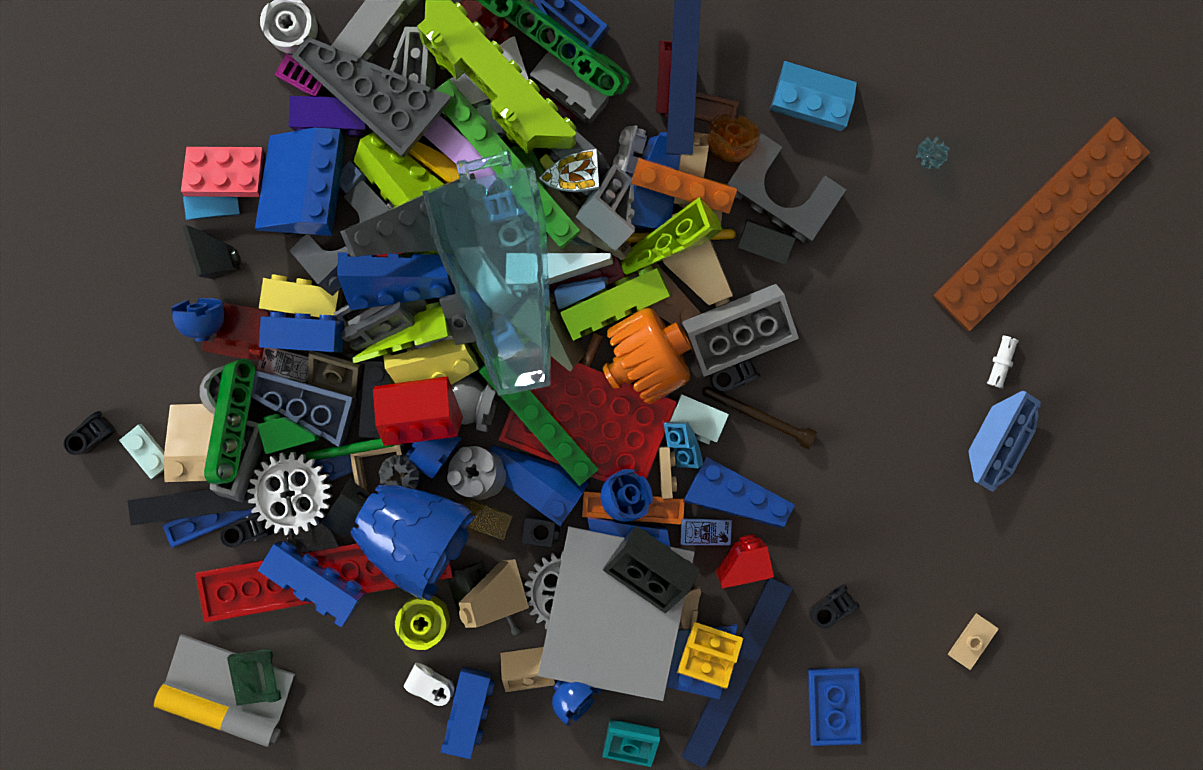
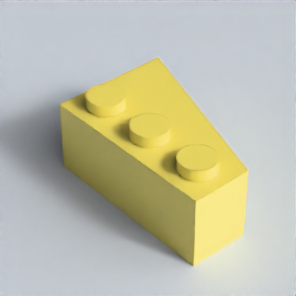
[383,339,479,385]

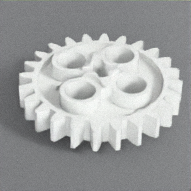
[248,452,333,535]

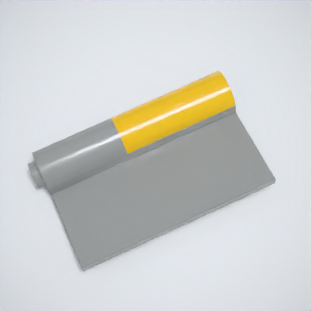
[154,634,295,748]

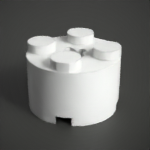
[260,0,318,54]

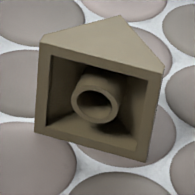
[307,351,365,397]

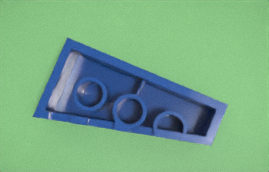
[337,252,453,310]
[258,541,366,628]

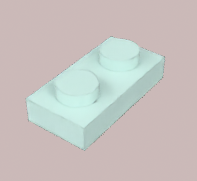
[119,424,164,479]

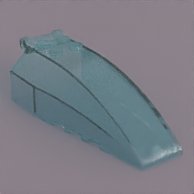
[422,150,551,396]

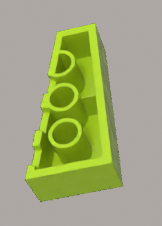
[560,265,672,341]

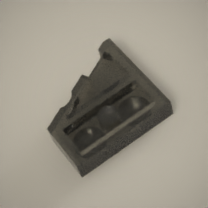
[283,500,340,553]

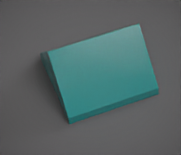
[602,719,660,767]

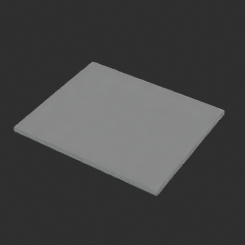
[538,526,695,701]

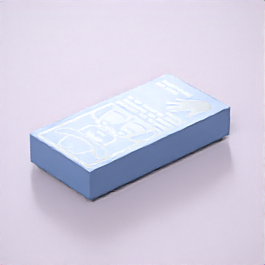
[681,519,732,545]

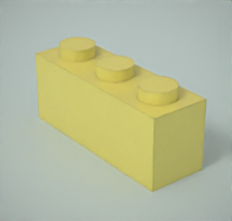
[259,275,343,320]

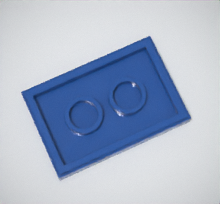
[808,667,862,746]

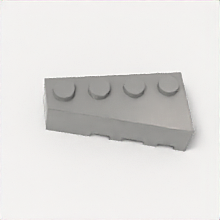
[331,0,420,63]

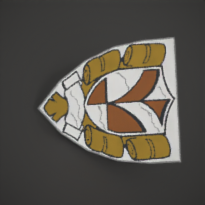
[539,148,600,196]

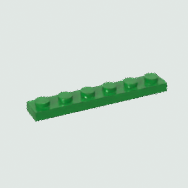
[479,354,599,486]

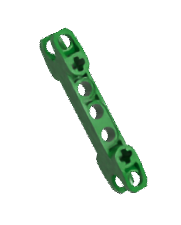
[477,0,632,96]

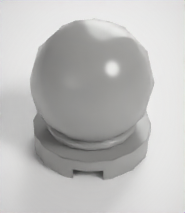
[451,375,498,432]

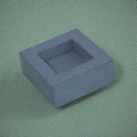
[339,160,367,194]

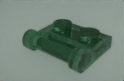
[227,649,282,706]

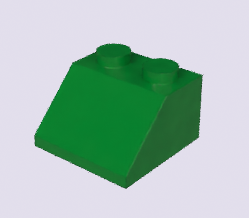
[257,413,324,454]

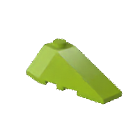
[620,197,723,275]

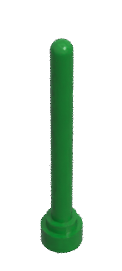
[281,439,395,462]

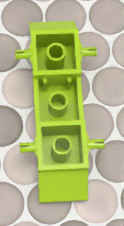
[417,0,577,155]

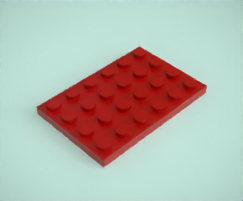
[499,346,677,482]

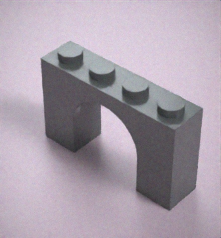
[727,133,846,243]
[290,179,391,296]

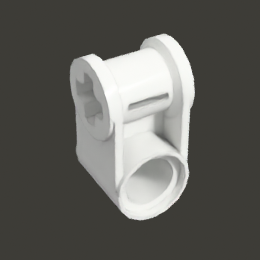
[404,663,455,706]

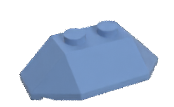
[969,391,1041,492]

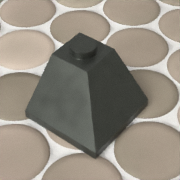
[181,225,241,279]

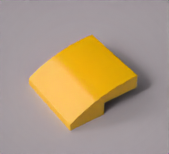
[677,622,743,689]

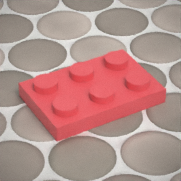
[181,147,264,197]

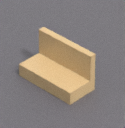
[500,647,555,692]

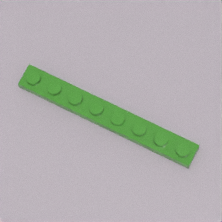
[437,79,581,250]

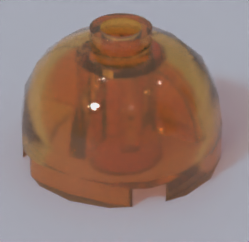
[707,114,760,163]

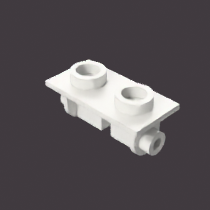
[612,125,647,178]

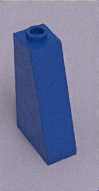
[631,132,680,231]

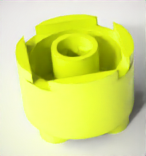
[395,596,450,650]

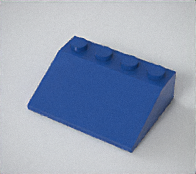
[255,127,345,236]

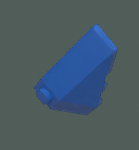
[490,445,590,526]

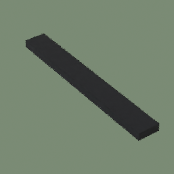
[127,472,332,525]

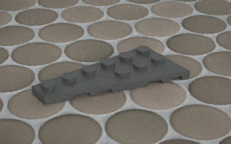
[292,36,454,157]
[340,173,502,257]

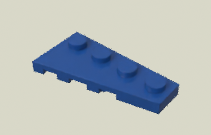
[682,457,795,528]

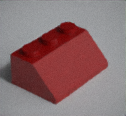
[373,376,463,446]
[715,534,774,589]

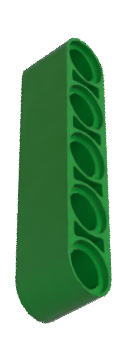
[204,359,255,485]

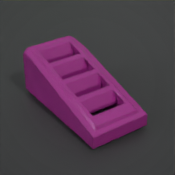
[274,53,326,97]

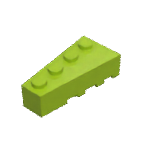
[354,132,445,207]

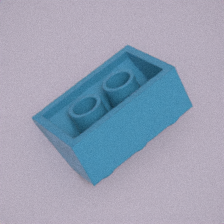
[770,61,857,132]

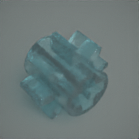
[916,137,950,169]

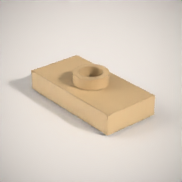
[948,613,999,670]

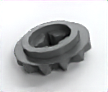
[378,455,420,489]

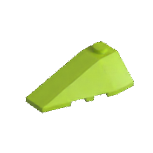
[352,302,452,363]

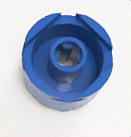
[405,436,461,479]

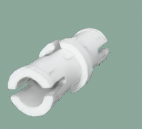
[987,336,1019,389]

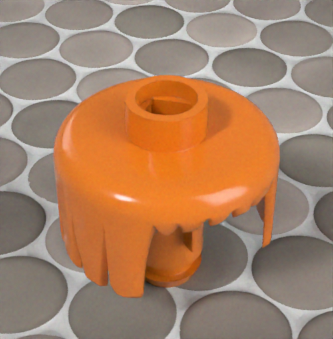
[603,308,692,404]

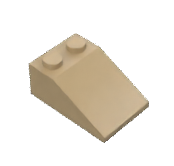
[164,404,214,482]

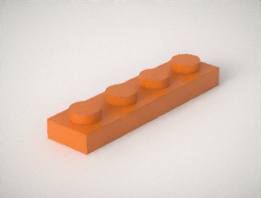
[631,158,737,214]
[582,491,684,525]

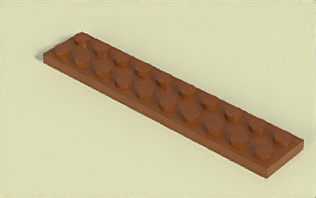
[932,117,1150,331]

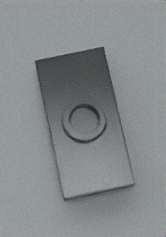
[439,292,481,345]

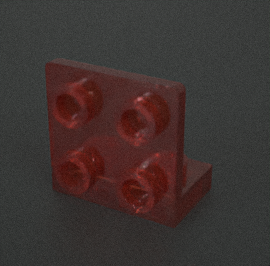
[202,303,270,361]

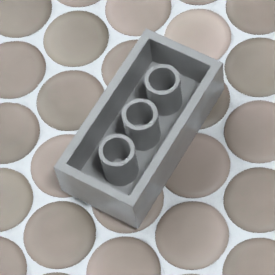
[682,284,799,377]

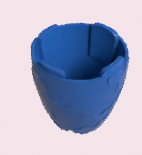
[351,485,475,601]

